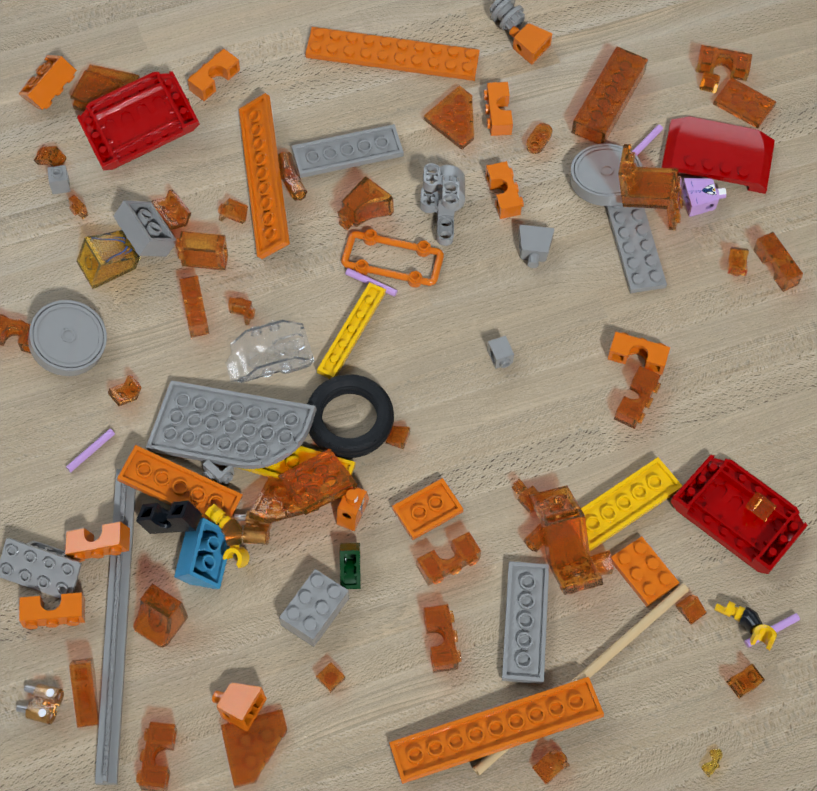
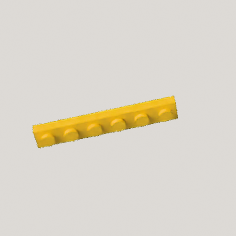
[317,282,386,379]

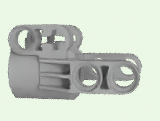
[420,163,465,246]

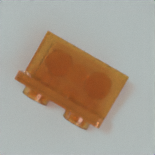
[151,189,191,230]

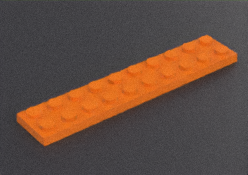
[306,27,480,81]
[239,93,290,259]
[389,677,604,784]

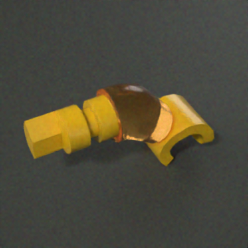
[205,504,250,569]

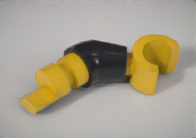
[714,601,777,651]

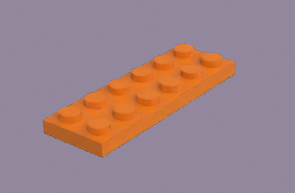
[117,445,243,526]

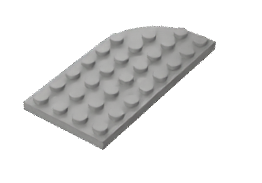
[146,380,317,469]

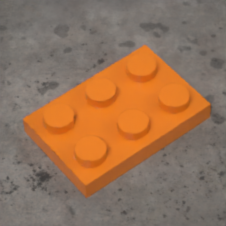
[392,478,464,540]
[610,536,679,607]

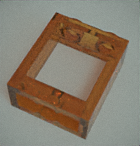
[176,231,228,270]

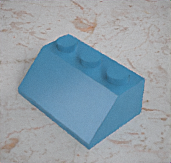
[174,518,232,589]

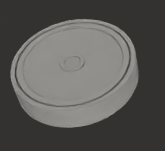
[570,144,643,206]
[28,300,107,376]

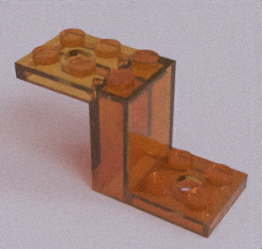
[618,144,684,230]
[529,485,603,595]

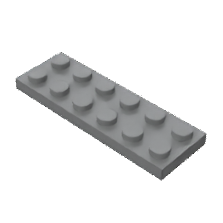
[292,124,404,178]
[605,193,667,293]
[502,561,549,684]

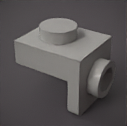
[203,460,235,485]

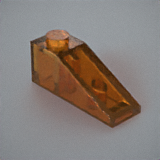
[69,658,99,728]

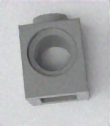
[47,165,71,194]
[487,336,514,369]

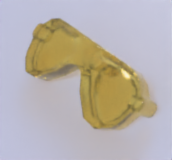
[702,749,723,777]

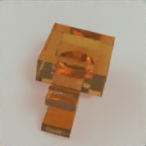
[512,479,546,514]

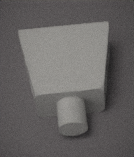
[518,225,554,268]

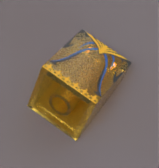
[76,230,140,289]

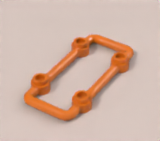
[341,229,444,288]

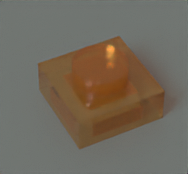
[68,195,88,219]
[316,662,345,693]

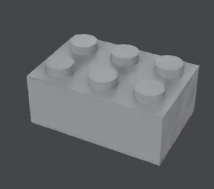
[113,200,177,257]
[279,569,349,647]

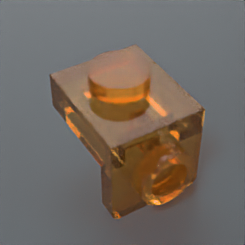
[34,146,67,167]
[218,198,248,224]
[727,247,749,276]
[228,297,255,325]
[108,375,141,407]
[726,664,765,699]
[532,749,570,784]

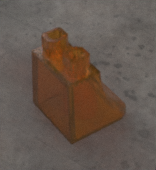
[338,176,394,230]
[133,583,188,648]

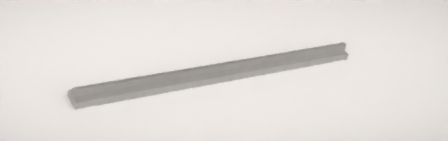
[95,469,136,785]

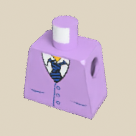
[681,178,726,217]

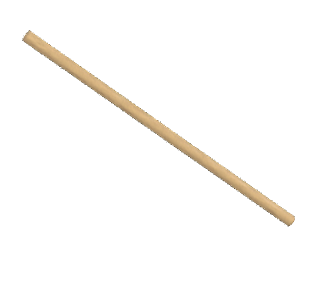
[472,583,689,776]

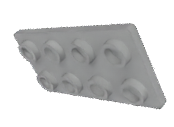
[0,538,82,598]

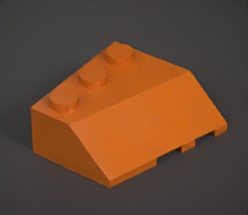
[19,55,77,110]

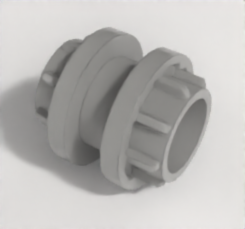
[490,0,525,32]

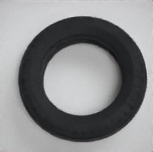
[307,374,394,458]

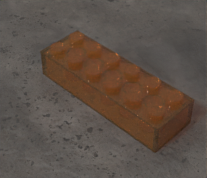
[571,46,648,144]

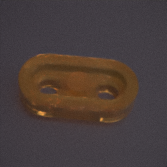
[526,123,552,154]

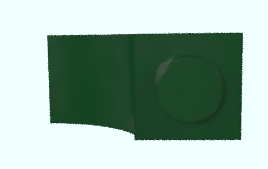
[340,543,361,589]

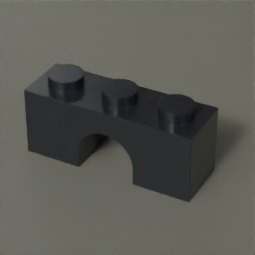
[136,501,202,534]

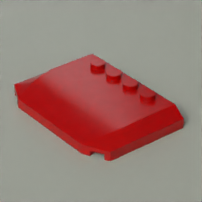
[77,71,200,171]
[660,116,775,194]
[671,455,808,574]

